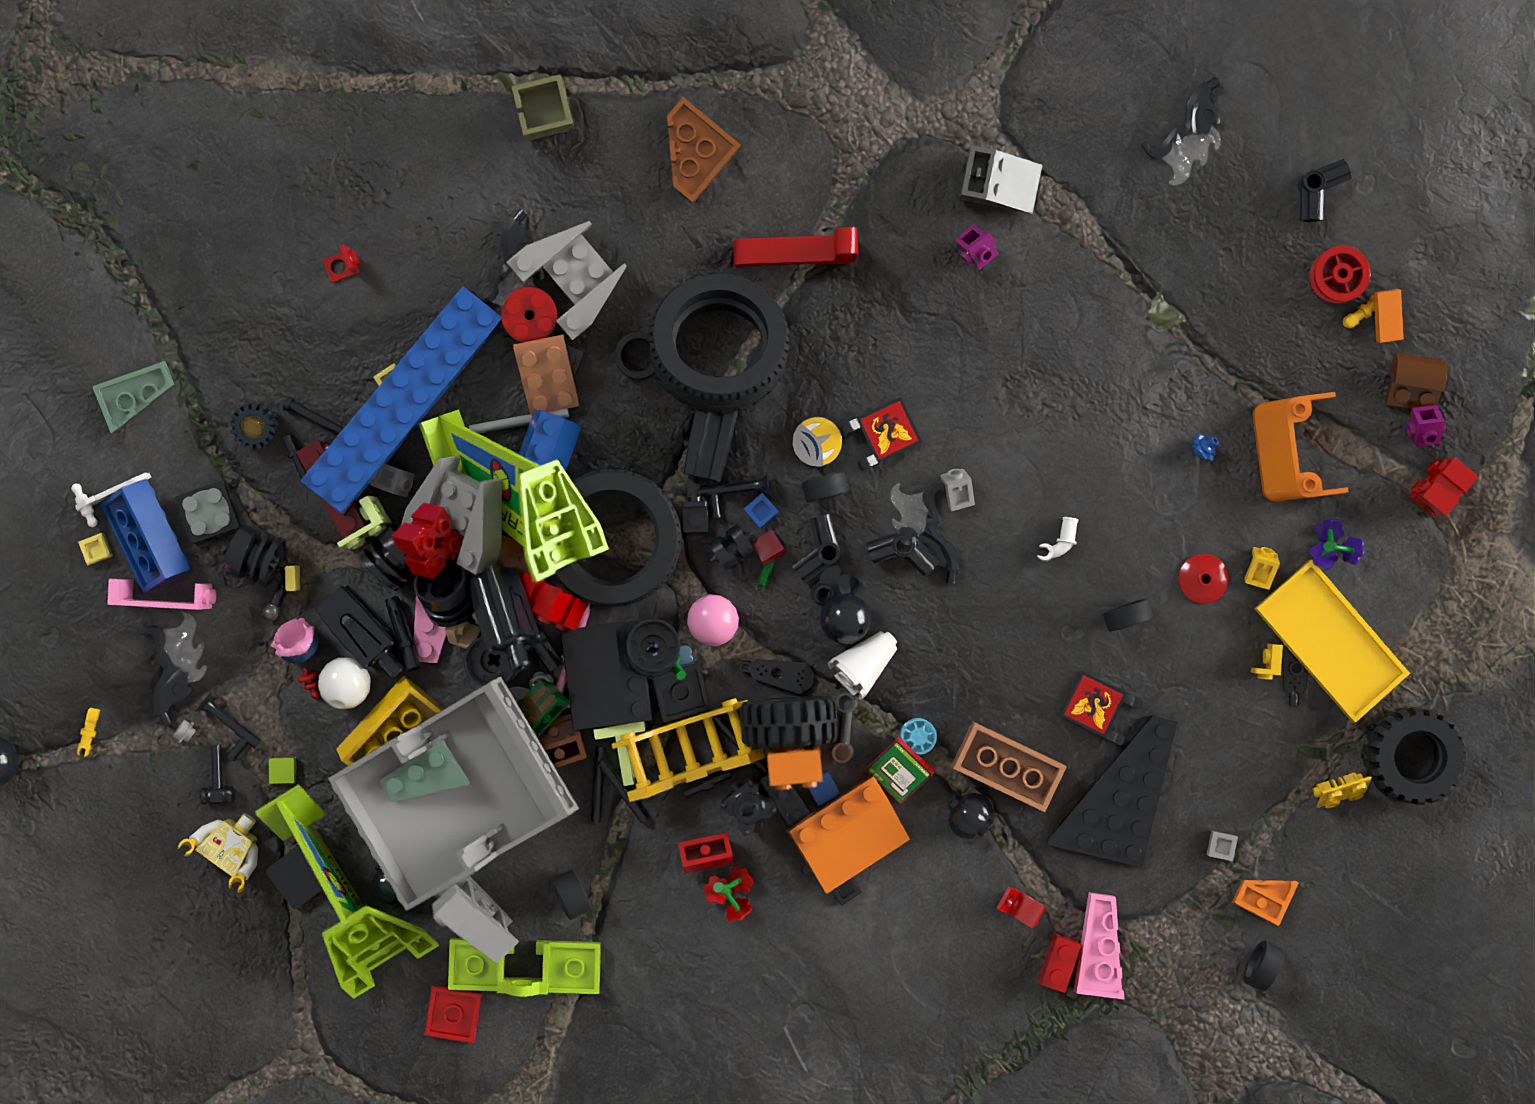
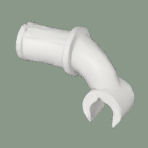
[1037,517,1078,562]

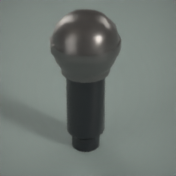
[263,584,286,621]

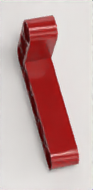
[733,227,858,267]

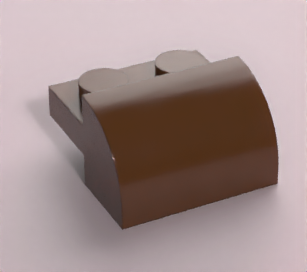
[1384,352,1447,409]
[537,713,588,769]

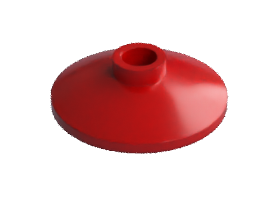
[1178,554,1229,604]

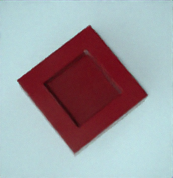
[751,530,786,565]

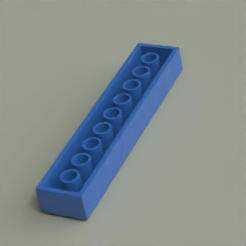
[300,286,502,516]

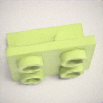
[337,496,392,550]

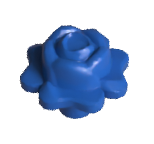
[1193,433,1219,461]

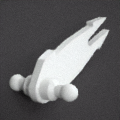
[71,472,151,527]

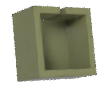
[511,74,575,141]

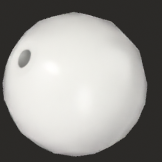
[318,658,371,709]

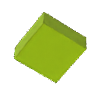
[269,757,296,784]

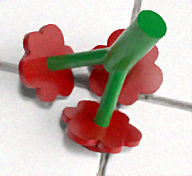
[703,866,753,922]

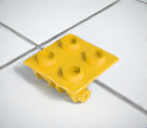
[1312,772,1372,808]

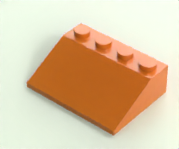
[786,776,910,894]

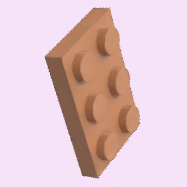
[514,335,579,416]

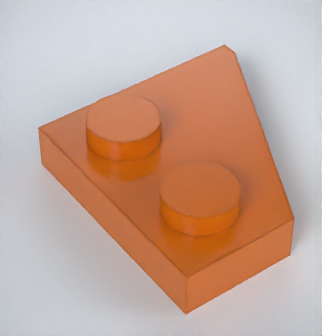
[1232,880,1299,926]

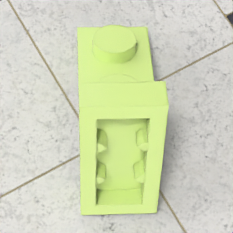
[594,721,646,786]

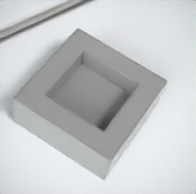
[1206,830,1238,861]

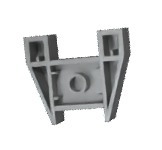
[507,221,627,341]
[401,456,502,575]
[432,876,519,963]

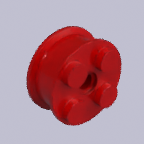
[1309,246,1370,304]
[501,286,557,342]

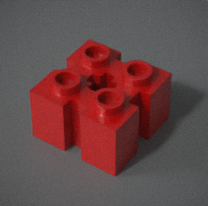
[1408,457,1479,517]
[391,503,463,579]
[521,572,589,631]

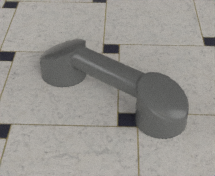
[832,693,858,763]

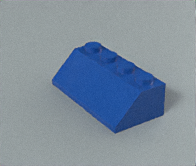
[519,409,582,472]
[100,479,190,594]

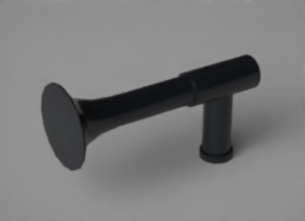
[700,471,771,518]
[195,692,261,761]

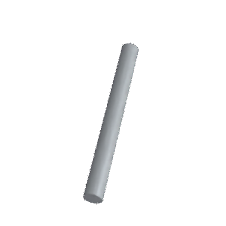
[469,408,569,434]

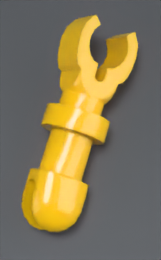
[1343,294,1375,328]
[77,708,100,757]

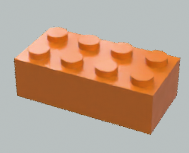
[768,745,822,790]

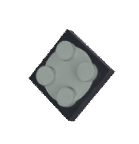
[176,480,241,544]

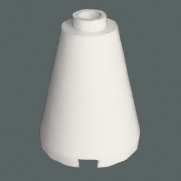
[828,631,897,699]

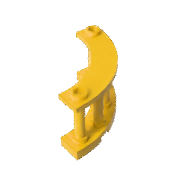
[612,698,765,802]

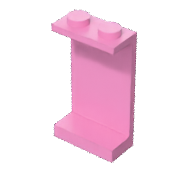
[107,579,216,609]

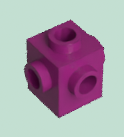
[955,224,999,270]
[1406,405,1446,447]

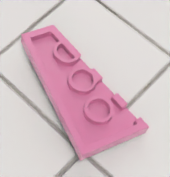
[413,567,468,663]
[1074,892,1124,999]

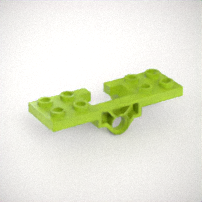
[448,938,601,997]

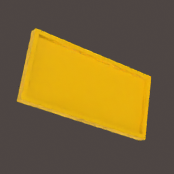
[1255,560,1410,723]

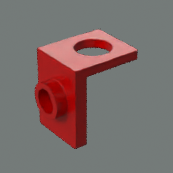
[322,244,360,283]
[996,887,1046,928]

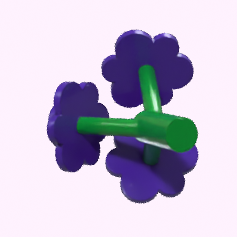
[1309,518,1365,570]

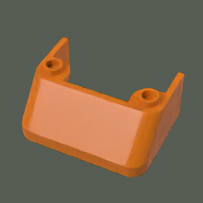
[1252,392,1348,502]

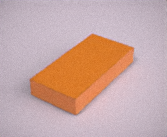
[1374,289,1404,343]

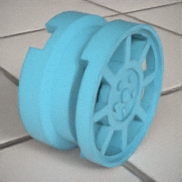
[900,718,937,755]

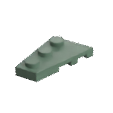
[92,361,174,433]
[379,740,470,802]

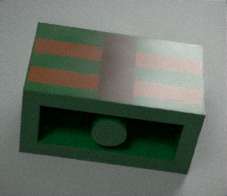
[516,679,570,738]

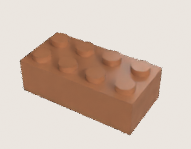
[951,721,1067,812]

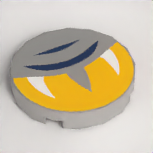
[792,417,842,467]

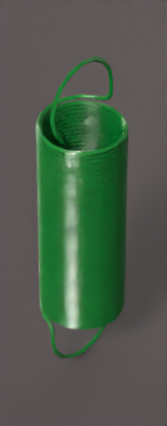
[756,558,777,592]

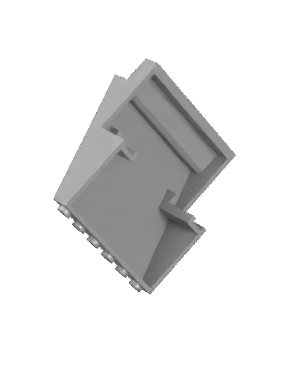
[328,677,578,911]

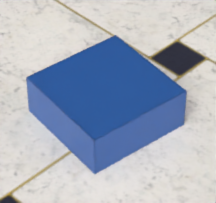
[744,493,779,528]
[808,771,840,806]

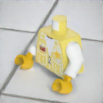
[178,813,258,893]

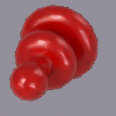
[297,667,320,699]

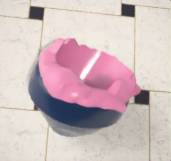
[271,618,319,664]

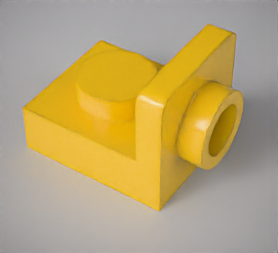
[1244,547,1280,590]
[1251,644,1283,679]

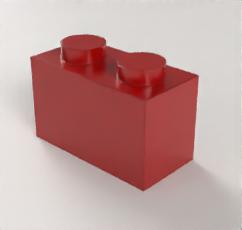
[678,832,733,874]
[1038,932,1081,993]

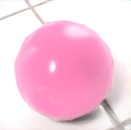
[687,595,739,646]

